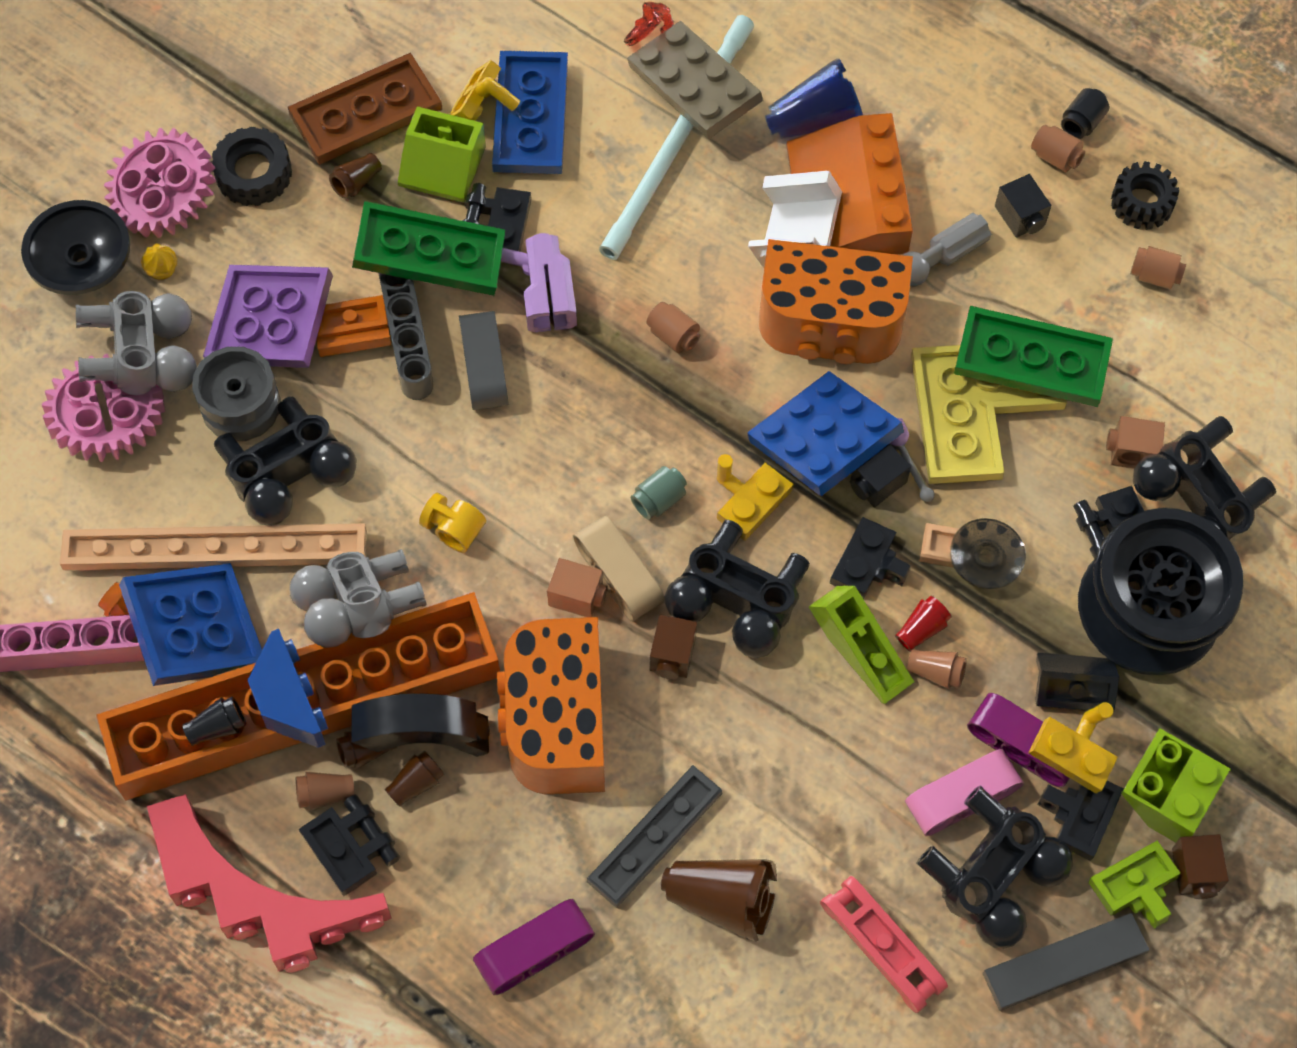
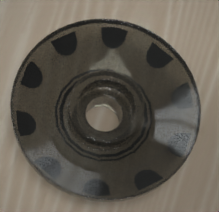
[950,518,1026,589]

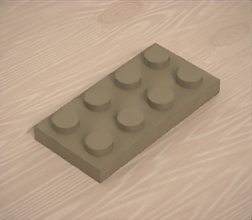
[627,21,763,139]

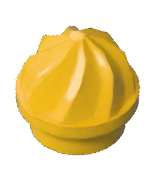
[141,243,177,280]

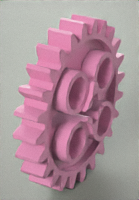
[104,128,216,238]
[42,354,165,462]

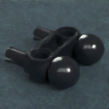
[214,396,357,526]
[1133,416,1277,540]
[664,520,810,658]
[916,785,1073,949]

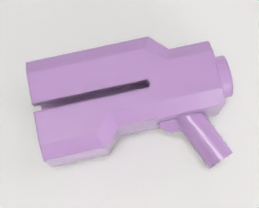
[501,233,577,332]

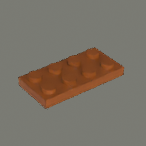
[288,52,442,165]

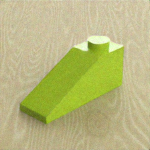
[809,586,914,704]

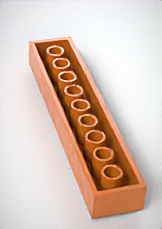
[96,592,500,801]

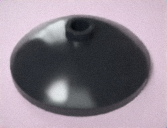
[21,200,131,295]

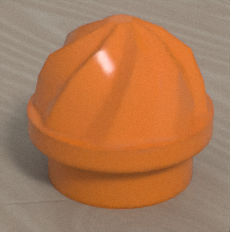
[98,582,129,617]

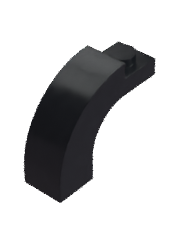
[352,694,490,757]

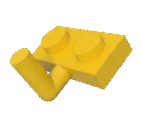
[450,60,520,121]

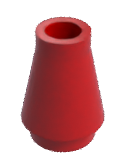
[895,596,952,652]

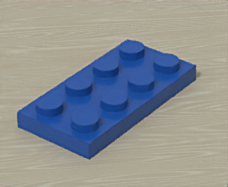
[492,51,568,174]

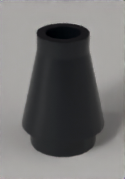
[182,696,246,746]

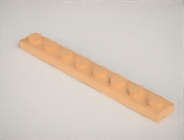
[60,523,367,570]

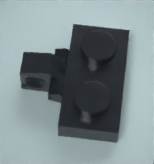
[830,517,911,599]
[1037,780,1124,861]

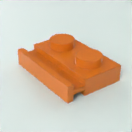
[317,295,391,357]

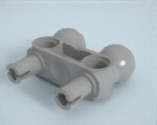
[76,291,197,395]
[290,549,427,648]

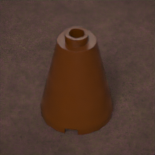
[661,859,777,942]

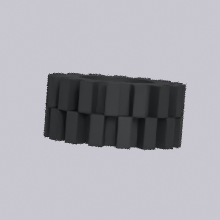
[1111,161,1179,230]

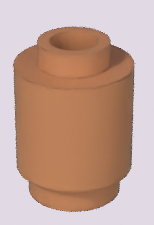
[1031,125,1085,172]
[1130,246,1186,290]
[646,302,701,353]

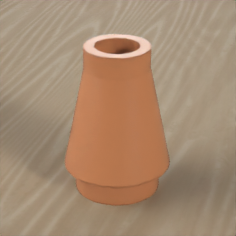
[907,649,967,689]
[295,772,354,811]

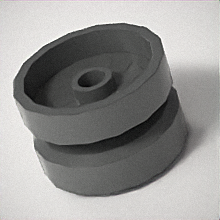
[192,347,281,441]

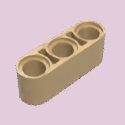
[573,516,665,622]

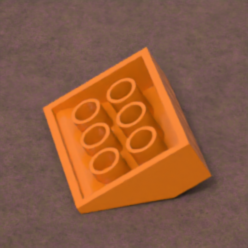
[786,113,913,255]

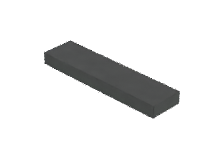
[587,765,722,908]
[983,913,1149,1011]

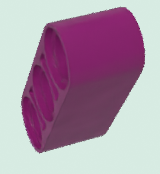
[967,693,1070,787]
[473,899,595,995]

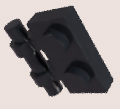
[462,183,532,252]
[1073,486,1144,559]
[299,794,400,897]

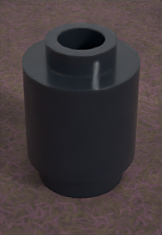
[1061,88,1110,139]

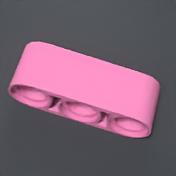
[905,749,1024,836]

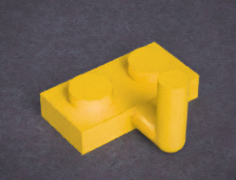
[717,454,794,541]
[1028,702,1118,793]

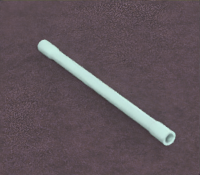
[599,15,754,260]

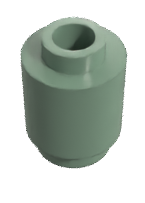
[630,466,687,520]

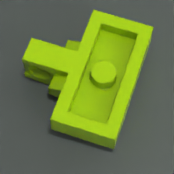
[1088,840,1181,929]

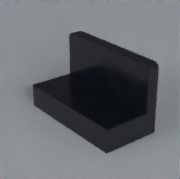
[1035,653,1120,713]

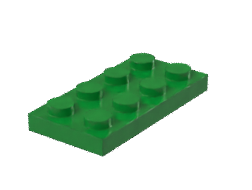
[352,201,505,296]
[954,306,1113,407]

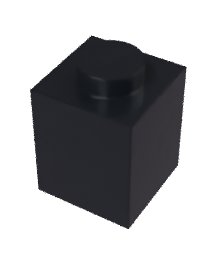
[995,174,1052,238]
[850,444,911,508]

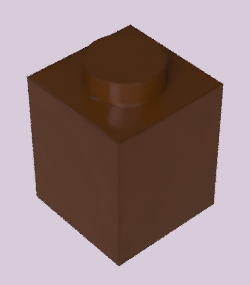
[649,615,697,679]
[1172,834,1229,899]

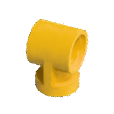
[419,493,487,553]

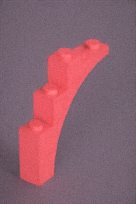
[147,794,392,973]

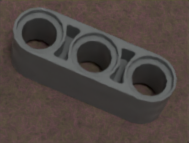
[459,311,509,410]

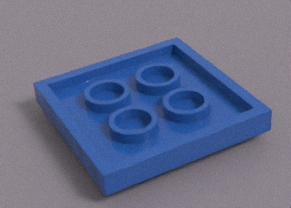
[747,371,904,496]
[119,563,262,686]

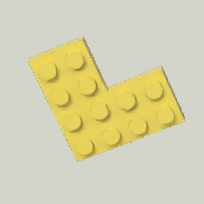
[911,345,1067,484]

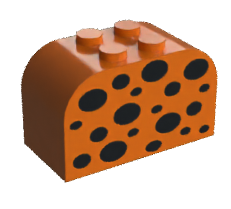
[759,239,913,364]
[497,617,605,794]

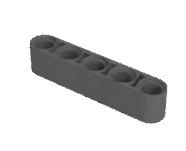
[378,273,433,400]

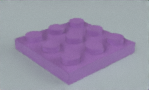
[203,265,333,368]

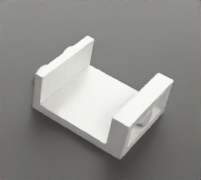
[748,171,842,266]

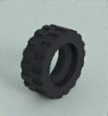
[211,127,292,206]

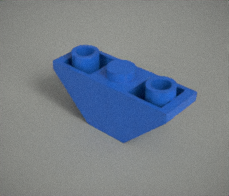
[247,628,328,748]

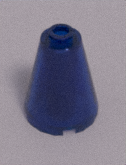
[764,58,863,139]

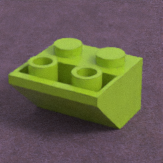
[397,106,486,203]
[1121,728,1230,843]

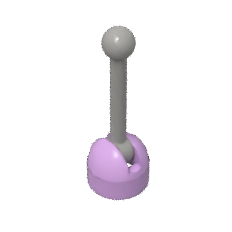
[889,418,935,502]

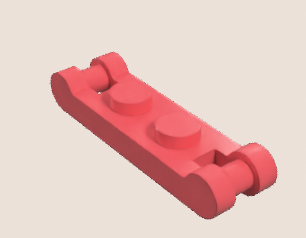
[820,876,948,1013]

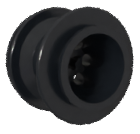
[1078,508,1243,676]

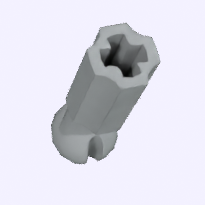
[903,213,992,287]

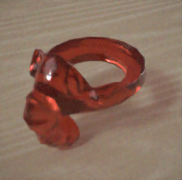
[624,1,674,47]

